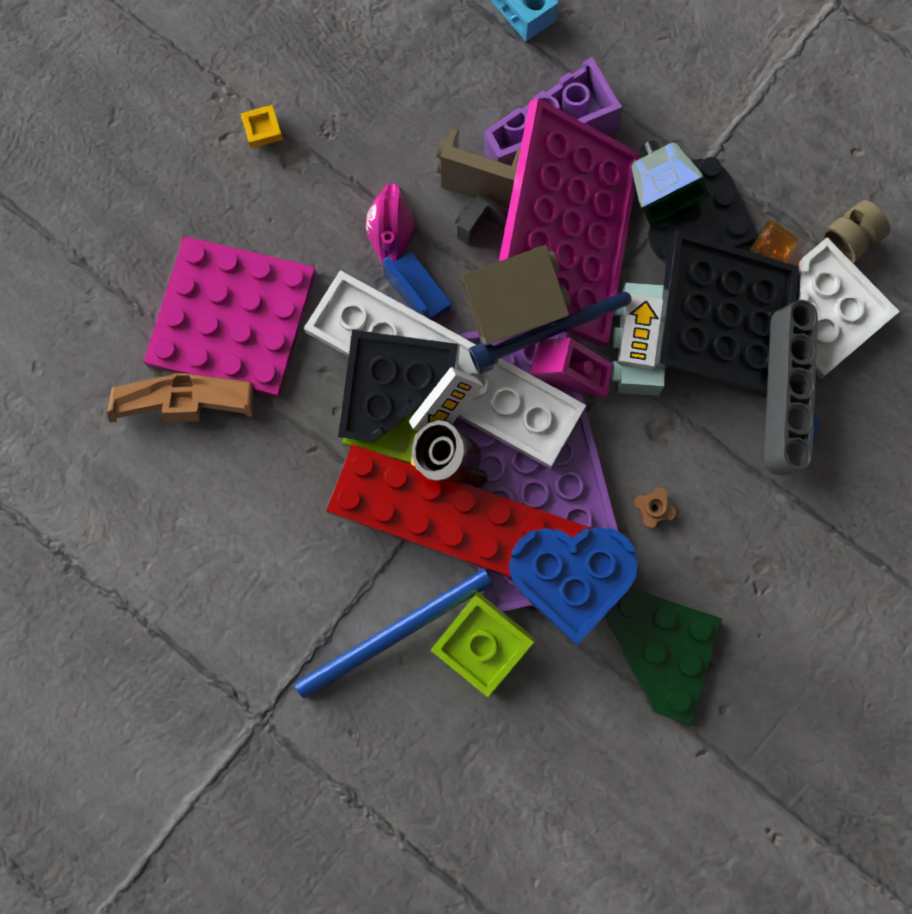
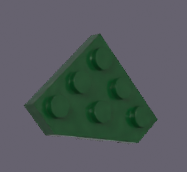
[605,588,722,725]

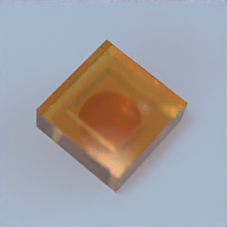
[750,221,799,262]

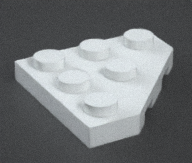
[798,237,900,380]

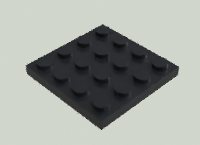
[654,230,799,397]

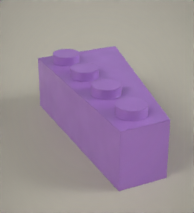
[484,57,622,166]

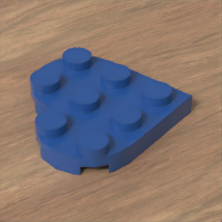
[509,527,638,646]

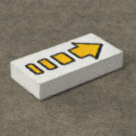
[618,294,663,370]
[409,367,482,431]

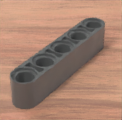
[764,300,818,476]

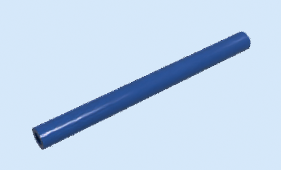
[295,569,493,699]

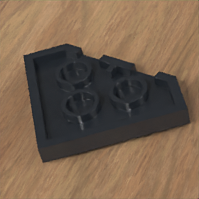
[338,330,461,442]

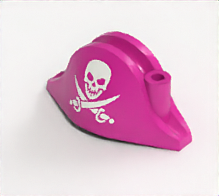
[365,184,415,266]

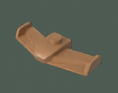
[107,372,254,423]

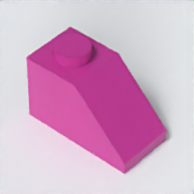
[530,337,614,398]

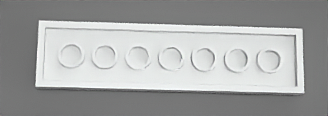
[304,270,586,469]

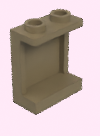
[436,128,521,209]
[458,245,571,345]

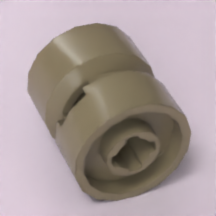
[822,200,890,263]

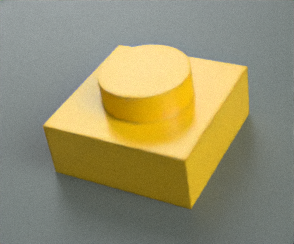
[240,105,283,149]

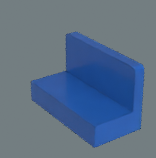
[382,251,451,321]

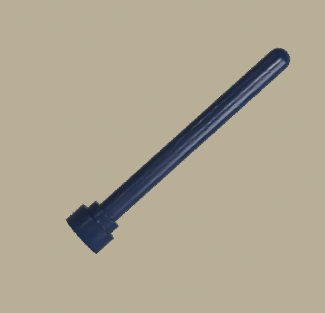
[468,292,632,375]

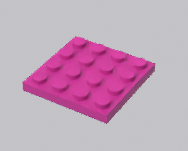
[143,236,316,398]

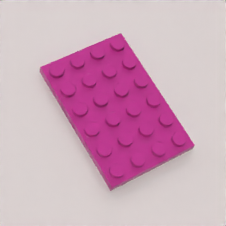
[499,97,641,346]

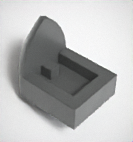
[455,194,507,245]

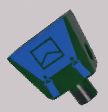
[631,140,711,226]

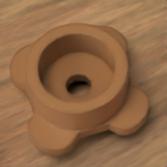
[634,487,676,528]

